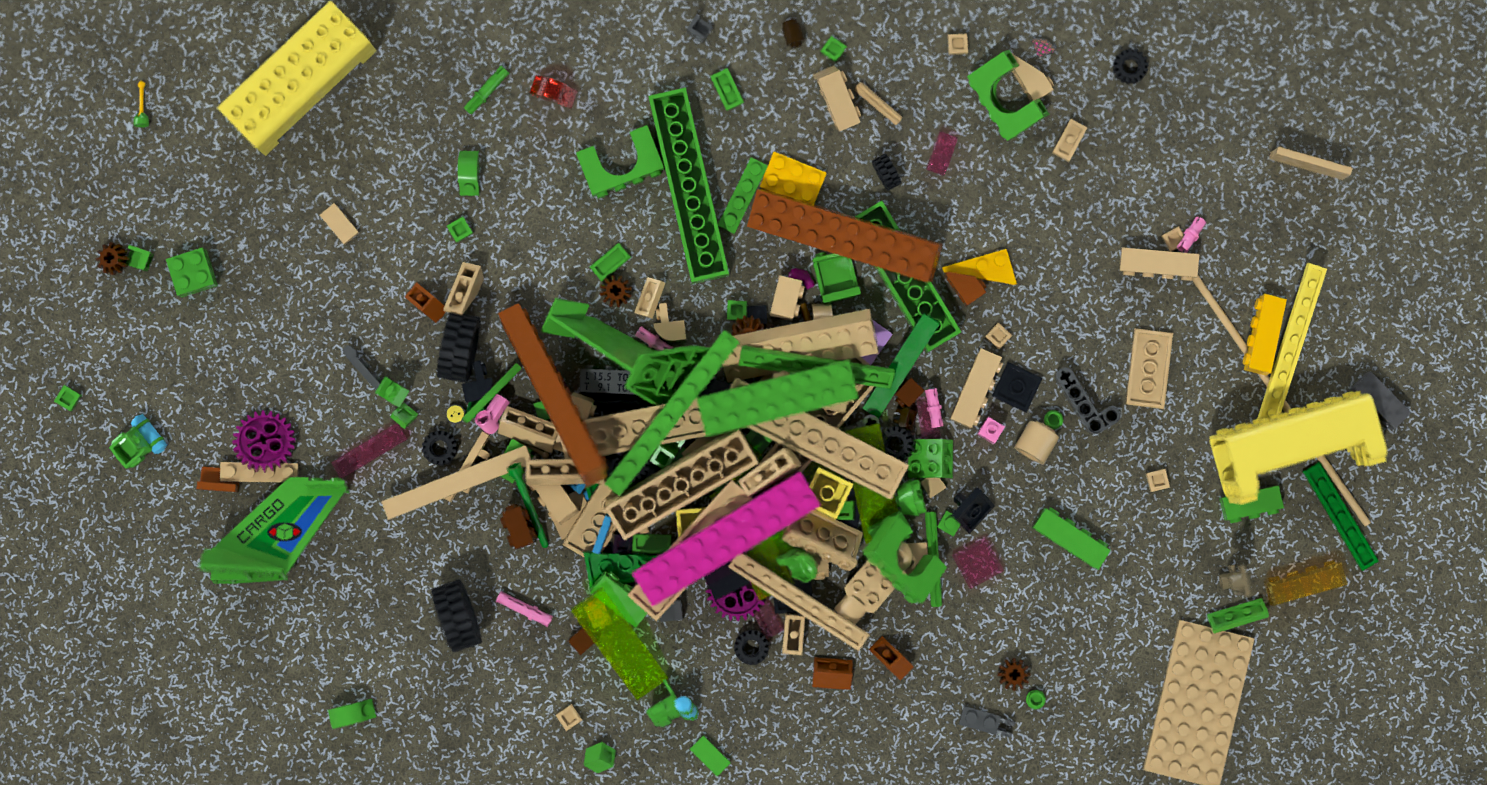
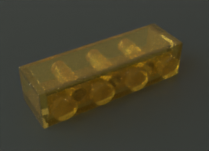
[1264,560,1348,606]

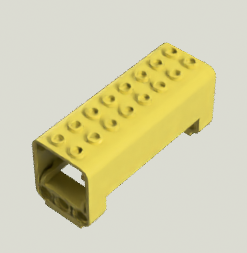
[217,1,376,156]
[1209,391,1387,504]

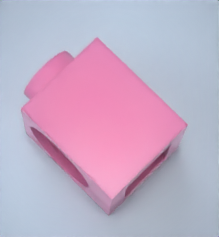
[977,417,1005,444]

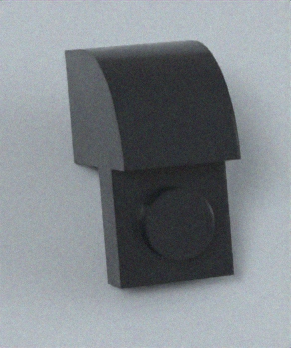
[462,360,492,403]

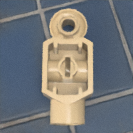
[834,542,913,625]

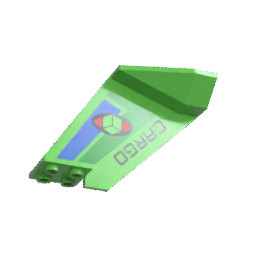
[199,477,350,584]

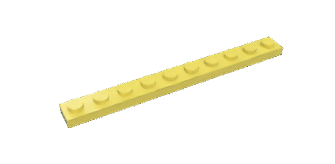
[1257,263,1327,419]

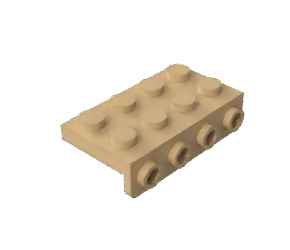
[782,510,863,571]

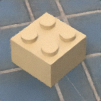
[770,276,805,321]

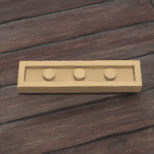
[220,462,299,483]

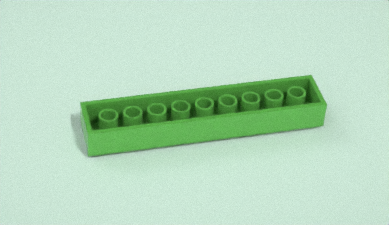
[648,87,729,284]

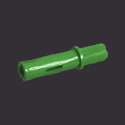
[464,66,509,114]

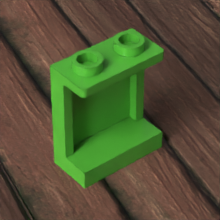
[812,252,861,304]

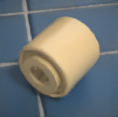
[1014,421,1059,465]

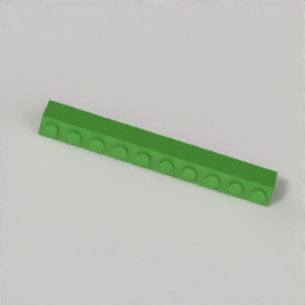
[605,330,740,496]

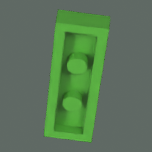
[1207,598,1269,634]

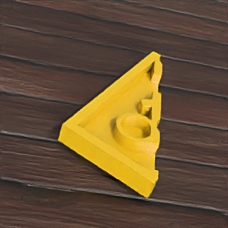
[942,249,1017,285]

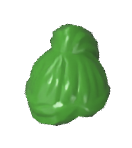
[776,547,818,582]

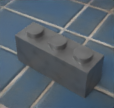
[1350,372,1411,429]

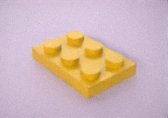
[760,152,827,204]

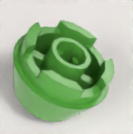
[895,479,927,516]

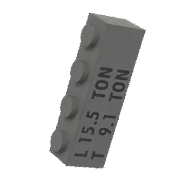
[579,365,637,395]

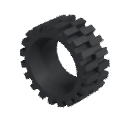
[437,312,481,383]
[431,579,482,653]

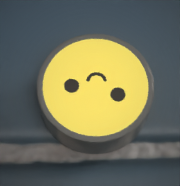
[446,404,465,424]

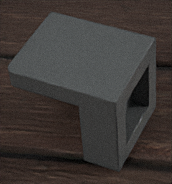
[687,14,713,43]
[660,600,683,622]

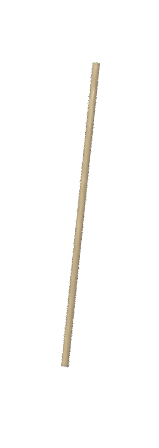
[1193,276,1371,526]

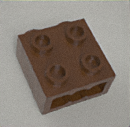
[500,504,538,549]

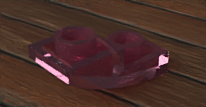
[926,131,958,176]

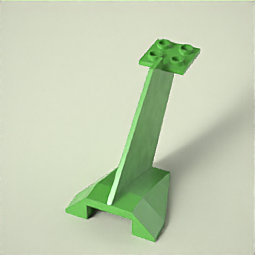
[541,298,710,406]

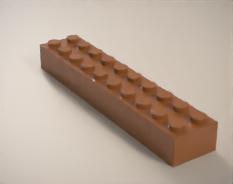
[747,189,943,282]
[498,303,608,488]

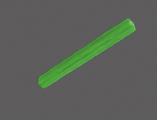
[925,512,942,607]

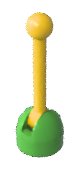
[133,81,149,127]

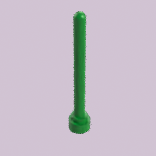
[507,463,549,548]

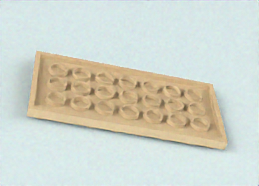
[1143,620,1255,785]

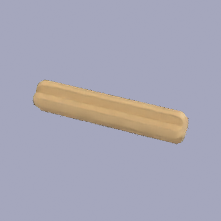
[855,82,902,125]

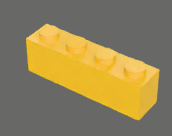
[1243,294,1287,376]

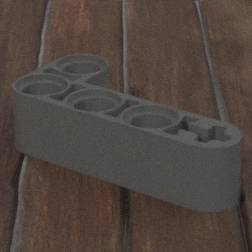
[1055,368,1121,435]

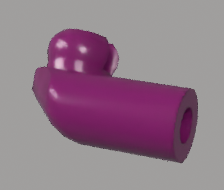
[788,268,815,290]

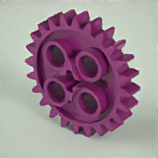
[232,410,296,473]
[705,581,767,621]

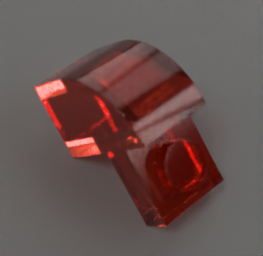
[529,76,577,109]

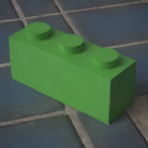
[1219,485,1284,523]
[590,570,648,628]

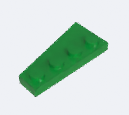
[583,551,658,590]

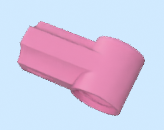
[475,394,510,434]

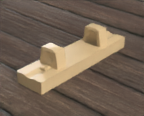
[444,431,491,502]

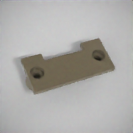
[1219,565,1251,596]

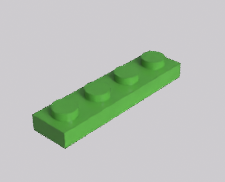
[718,157,768,234]

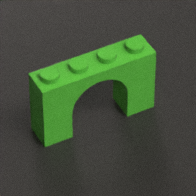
[967,50,1050,141]
[576,125,664,199]
[863,516,947,603]

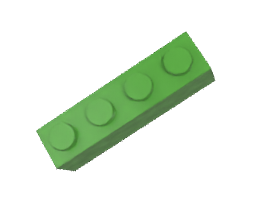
[1032,507,1111,570]

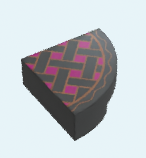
[1031,38,1056,58]

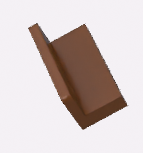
[197,467,239,492]
[812,657,853,690]

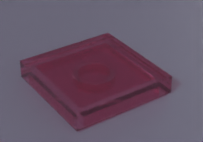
[952,537,1004,589]

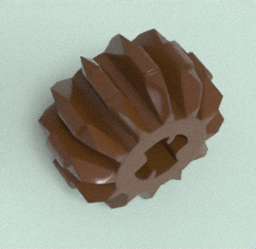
[95,242,130,275]
[600,275,632,308]
[732,315,764,336]
[997,658,1031,691]

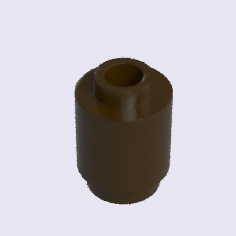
[782,19,805,49]

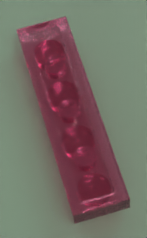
[331,423,408,479]

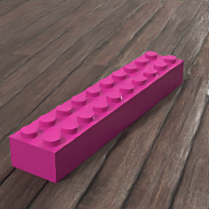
[632,471,820,607]

